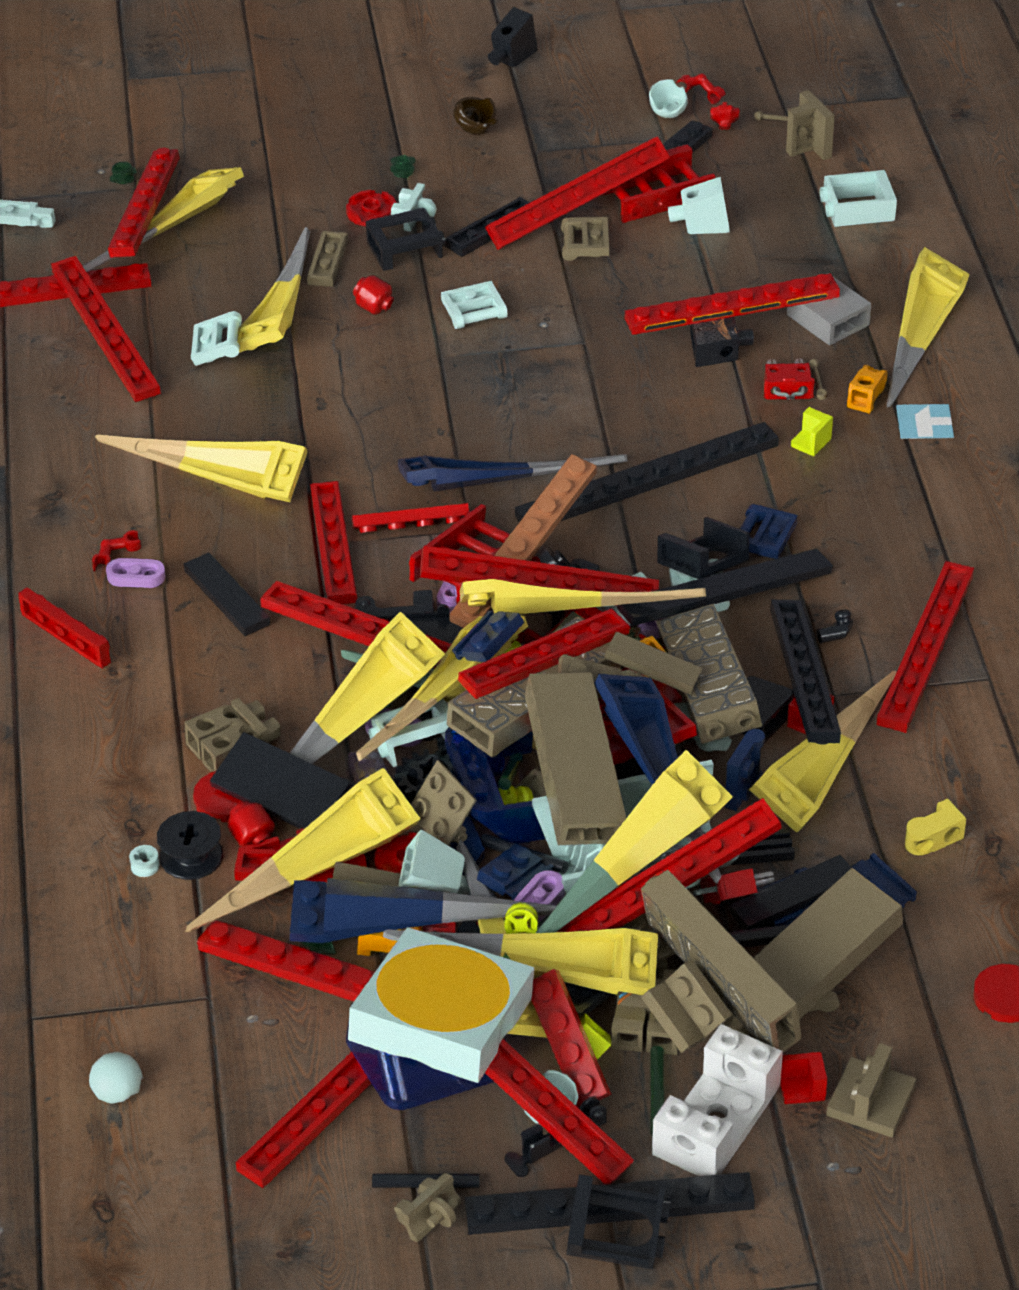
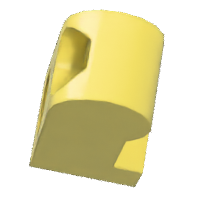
[905,798,966,856]

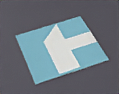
[896,404,954,439]

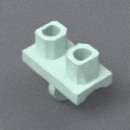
[391,183,437,231]

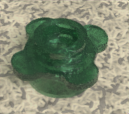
[390,155,416,178]
[109,162,137,184]

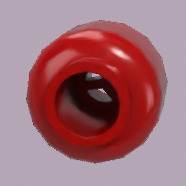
[353,275,394,315]
[227,801,275,847]

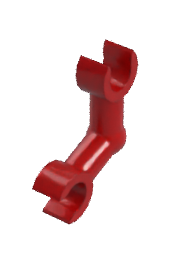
[676,73,726,105]
[92,530,141,571]

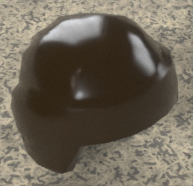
[453,97,498,135]

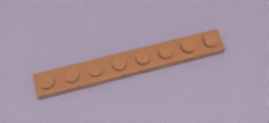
[449,454,597,628]

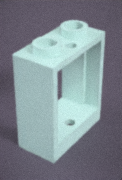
[820,170,897,227]

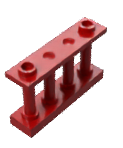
[602,144,716,223]
[409,504,536,604]

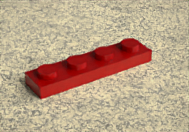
[352,503,469,533]
[18,587,111,669]
[531,969,612,1108]

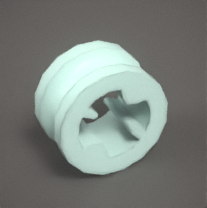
[129,845,160,877]

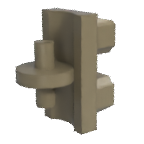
[394,1173,462,1242]

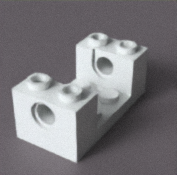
[652,1024,783,1176]

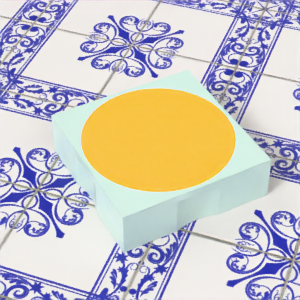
[348,927,534,1083]

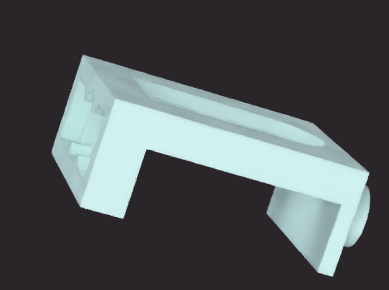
[368,699,464,767]

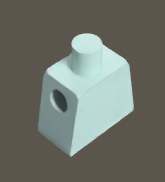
[668,177,730,234]
[398,829,471,895]

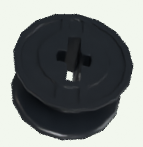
[157,811,223,880]

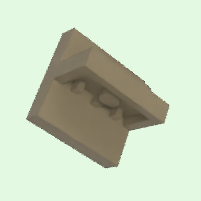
[786,90,835,160]
[641,960,733,1053]
[826,1043,917,1138]

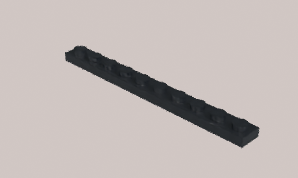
[515,422,779,522]

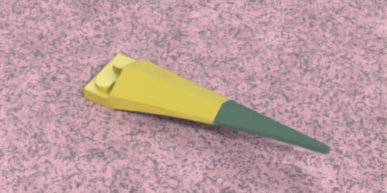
[536,750,733,933]

